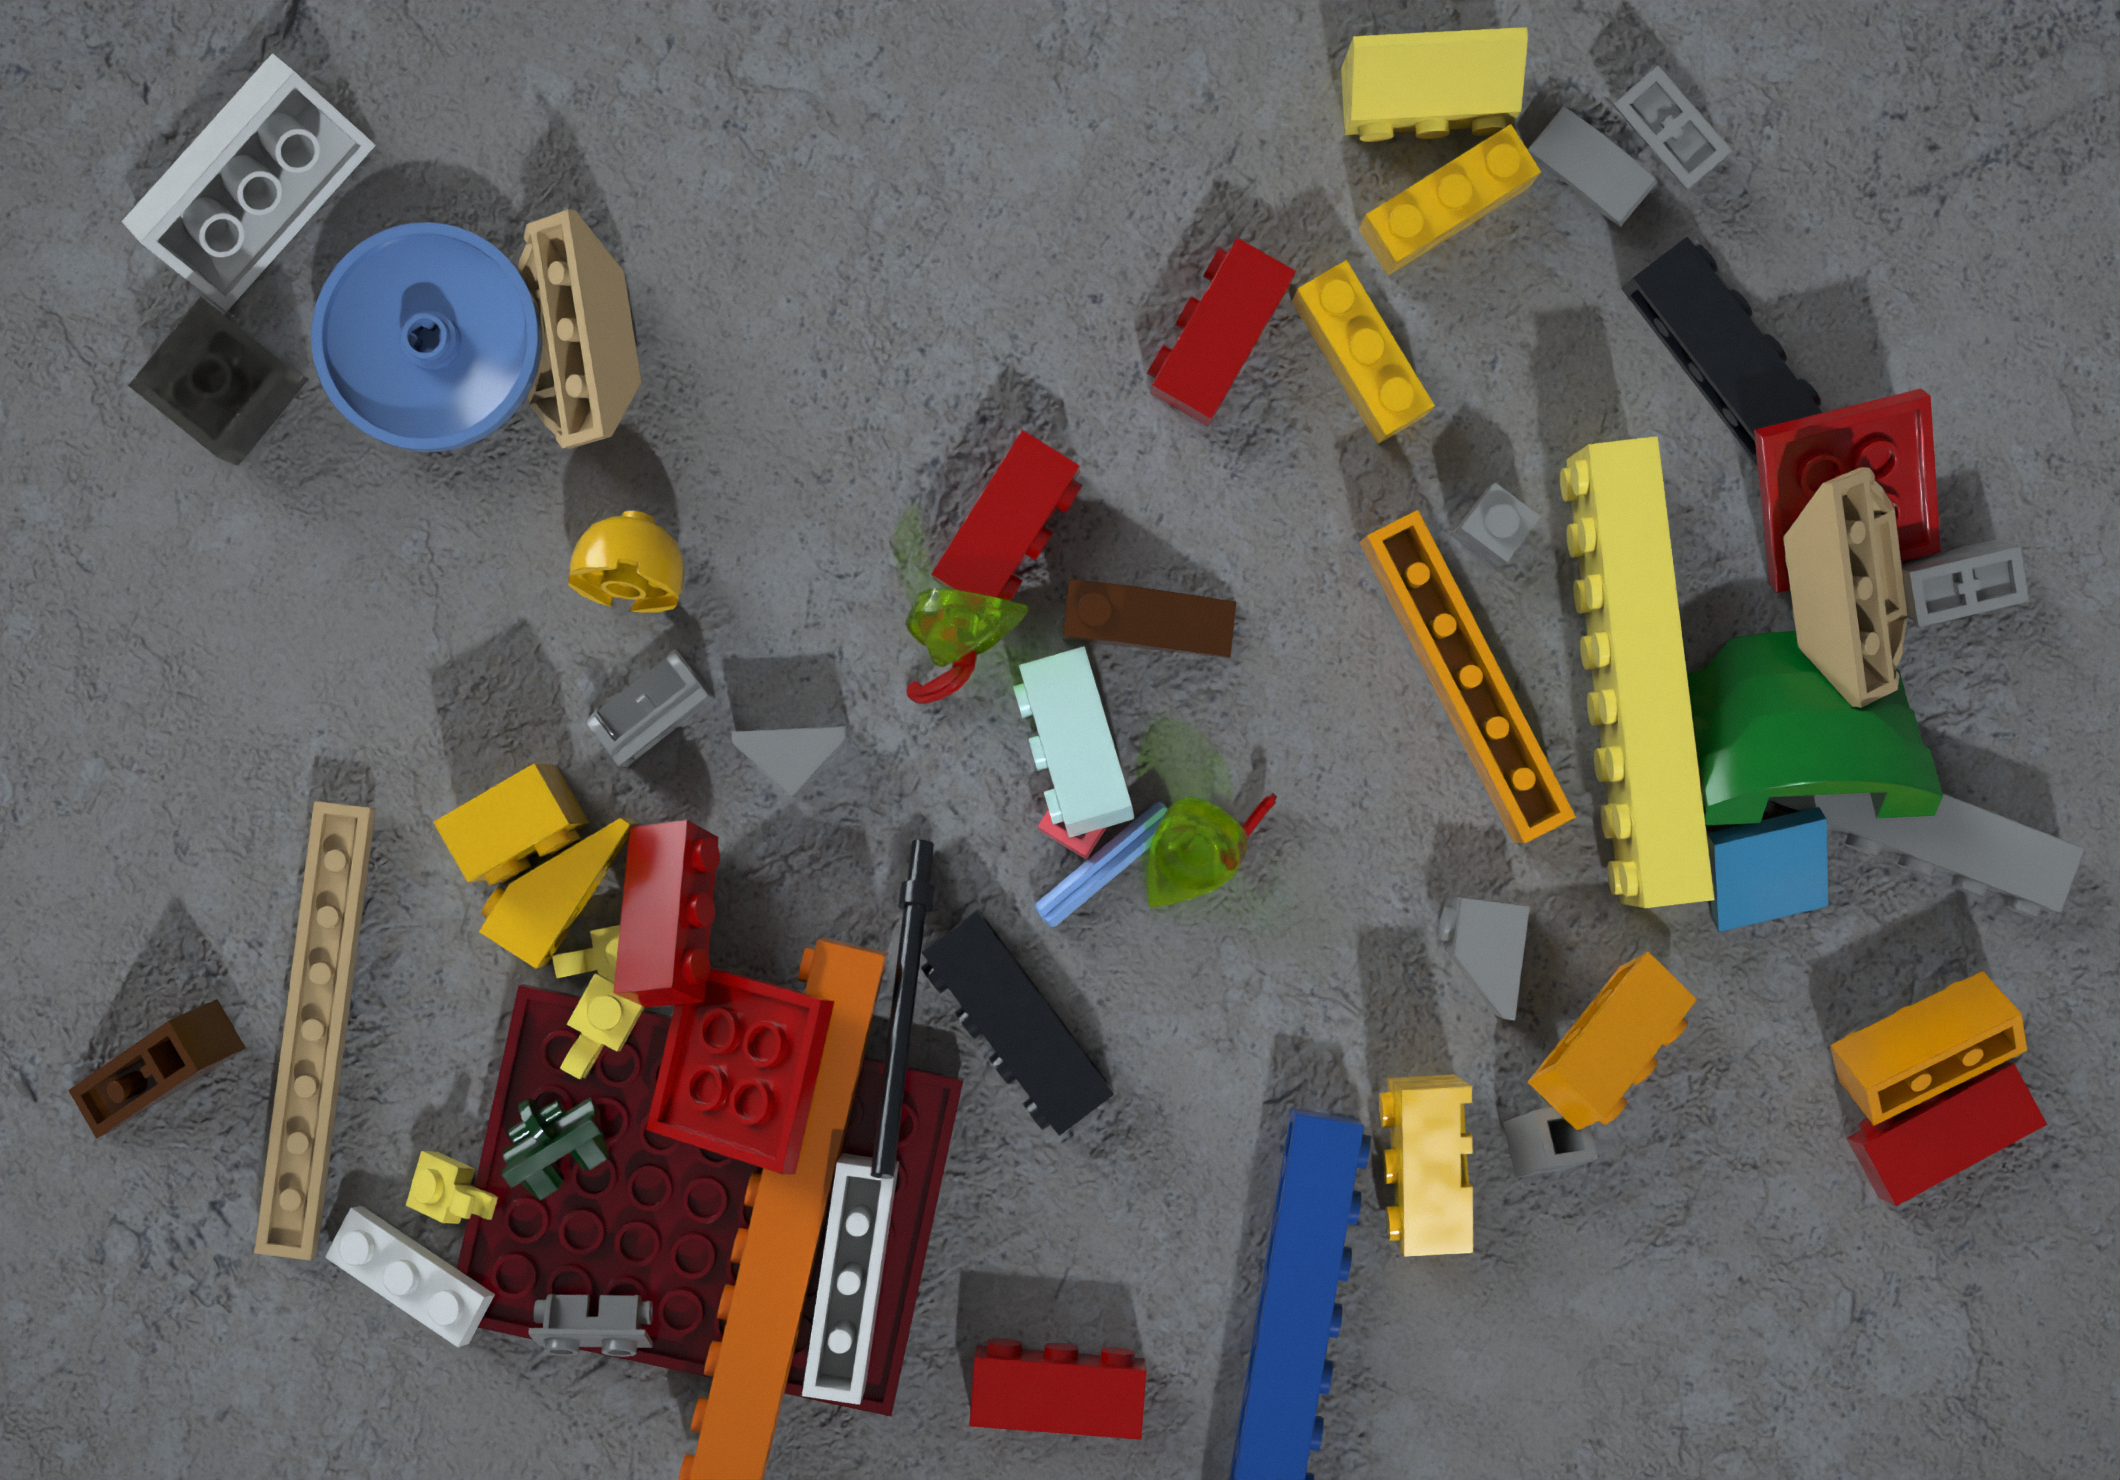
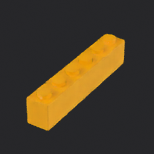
[1359,510,1576,844]

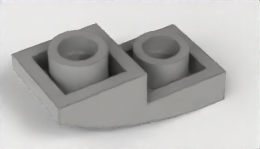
[1528,106,1657,227]

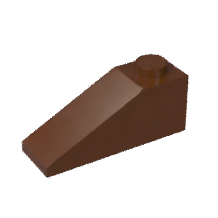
[1063,579,1236,658]
[68,999,246,1139]

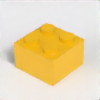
[433,763,590,886]

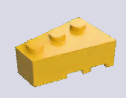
[1379,1074,1473,1257]

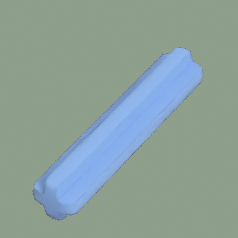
[1035,802,1177,927]

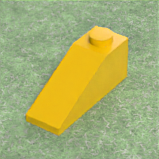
[478,818,638,969]

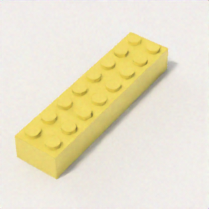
[1560,436,1715,908]

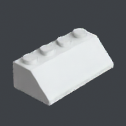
[121,53,376,312]

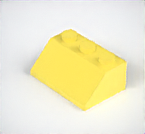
[1341,27,1528,142]

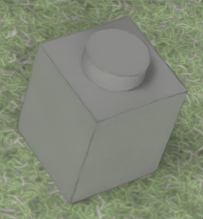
[1451,482,1541,568]
[1503,1107,1598,1178]

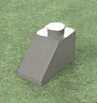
[1439,896,1530,1020]

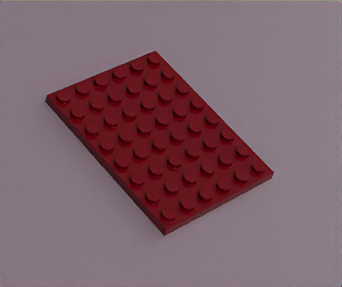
[457,984,964,1417]

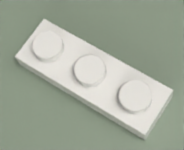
[325,1206,495,1347]

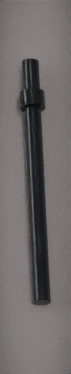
[870,840,935,1179]

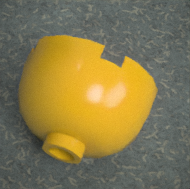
[568,511,685,613]

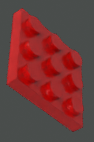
[1754,388,1941,593]
[646,966,835,1174]

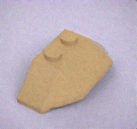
[518,209,642,449]
[1783,467,1908,708]

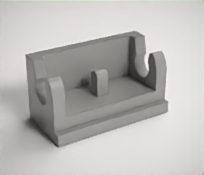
[1613,65,1733,190]
[1901,539,2029,627]
[586,649,716,767]

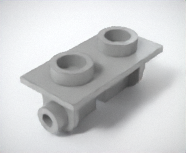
[528,1294,653,1357]

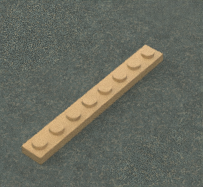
[254,801,376,1261]

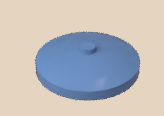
[311,222,543,452]

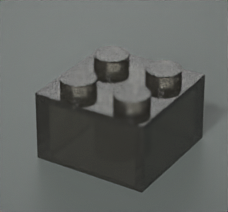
[128,296,309,466]

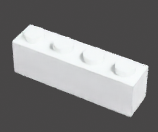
[802,1153,899,1405]

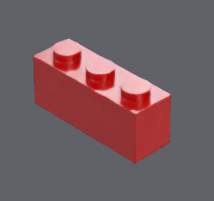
[1147,238,1296,427]
[931,430,1083,615]
[613,820,720,1008]
[1846,1062,2047,1206]
[969,1338,1147,1440]

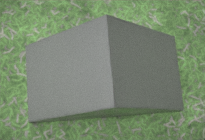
[731,726,851,798]

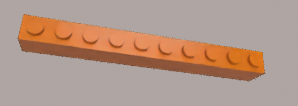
[678,937,889,1480]

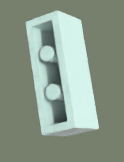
[1013,646,1134,838]

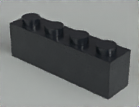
[1621,237,1823,466]
[921,909,1114,1136]

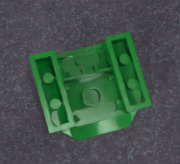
[1687,631,1943,825]

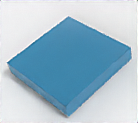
[1707,807,1828,932]

